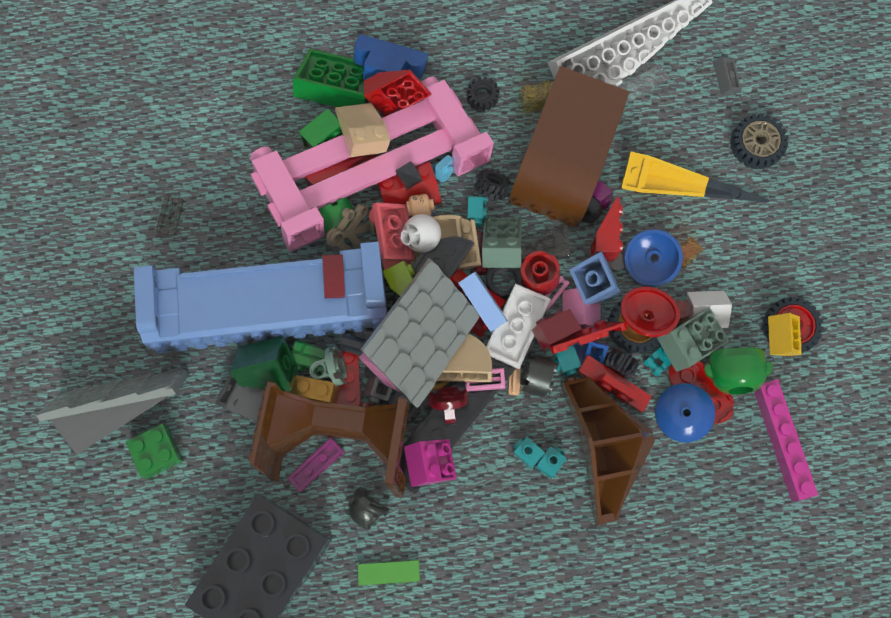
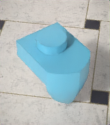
[431,155,454,182]

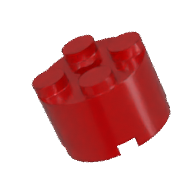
[521,251,560,295]

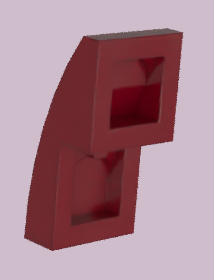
[322,254,345,299]

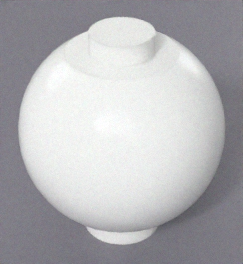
[401,214,441,253]

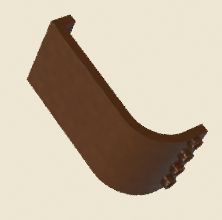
[508,66,630,227]

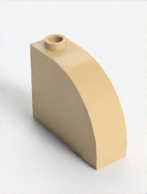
[437,334,492,382]

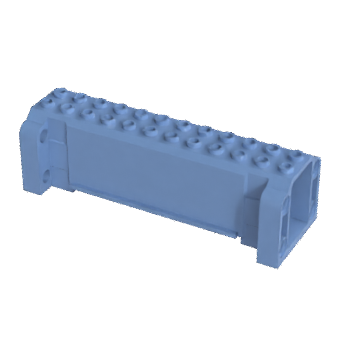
[134,242,388,353]

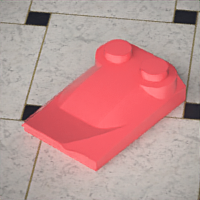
[369,203,415,270]

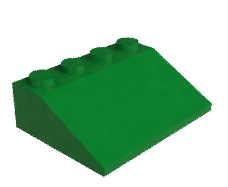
[293,49,368,107]

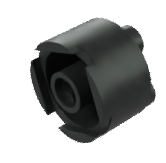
[520,353,558,397]

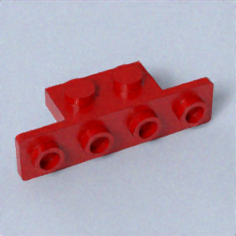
[578,355,651,412]

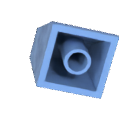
[569,252,622,305]

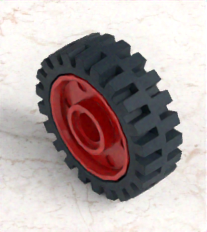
[762,297,824,353]

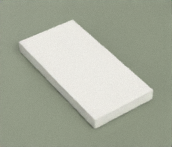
[486,283,551,369]

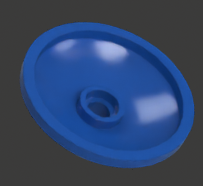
[624,229,683,287]
[655,383,715,442]

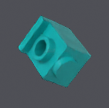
[467,196,487,227]

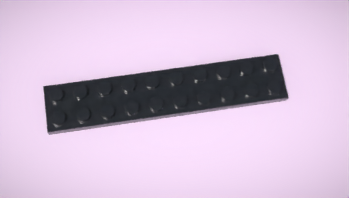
[384,338,538,494]

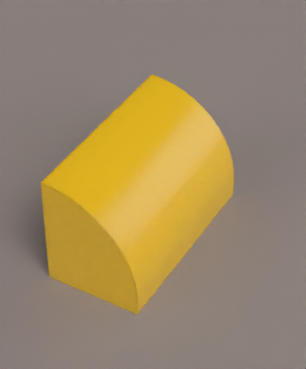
[768,313,802,356]

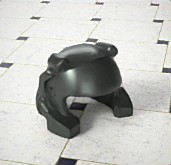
[346,486,390,530]

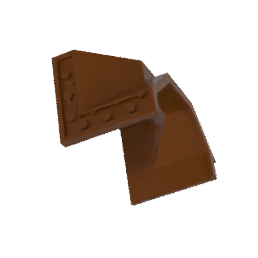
[248,382,409,498]

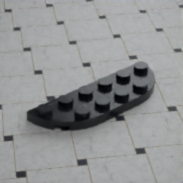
[392,236,475,307]

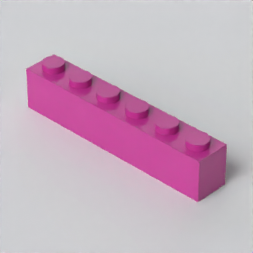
[754,379,818,501]

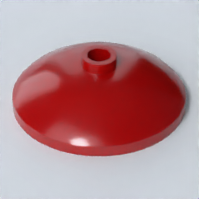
[620,287,680,337]

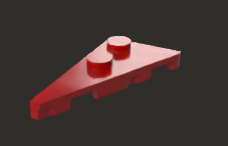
[550,320,627,354]

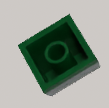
[230,335,298,391]

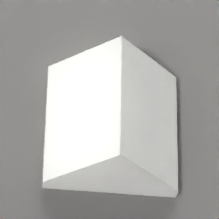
[686,291,732,328]

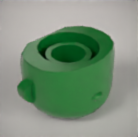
[704,347,773,395]

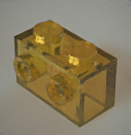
[519,80,554,113]

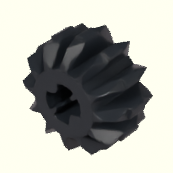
[604,349,639,379]

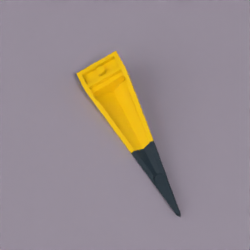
[621,151,769,202]

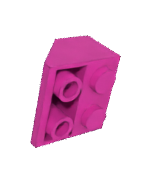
[404,439,457,487]

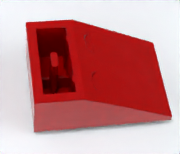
[364,70,432,117]
[591,197,623,262]

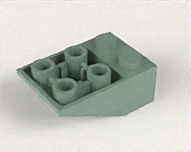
[482,217,522,268]
[657,308,729,372]

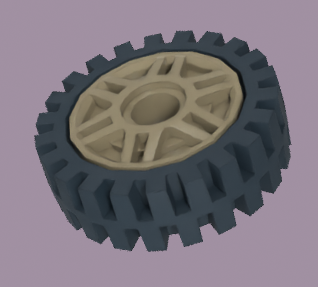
[730,114,788,169]

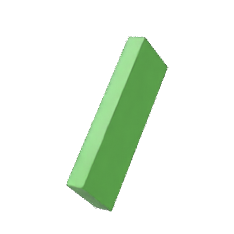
[358,560,420,585]

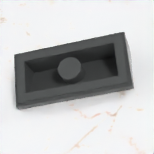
[713,57,742,95]

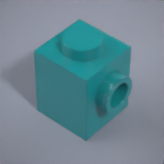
[553,345,581,377]
[513,437,545,469]
[535,446,567,479]

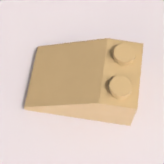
[335,103,391,157]

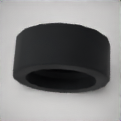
[486,268,522,299]

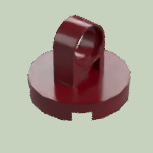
[428,387,469,424]

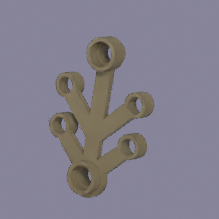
[326,204,377,254]

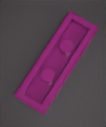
[287,437,345,493]

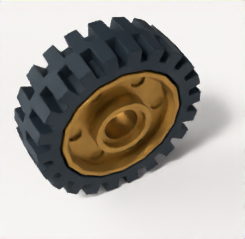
[608,299,660,354]

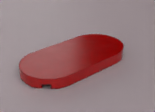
[668,361,734,424]

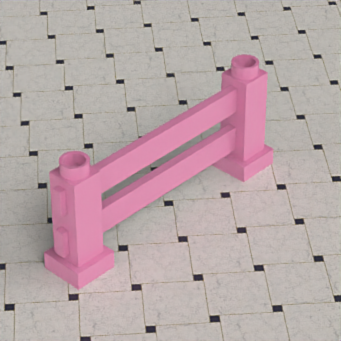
[250,76,494,252]

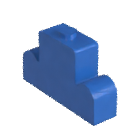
[354,34,429,80]

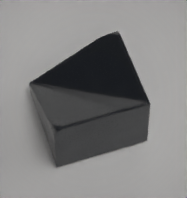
[395,161,422,191]

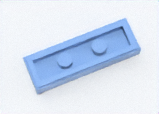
[459,272,508,332]

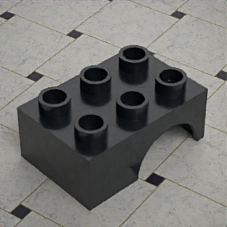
[185,494,332,618]

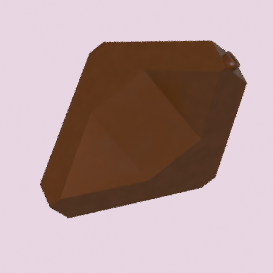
[561,377,655,525]

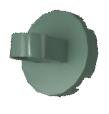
[310,346,347,386]

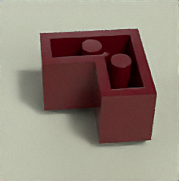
[532,309,581,350]

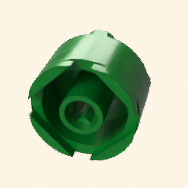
[318,197,356,237]

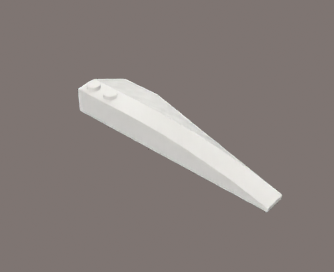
[548,0,713,87]

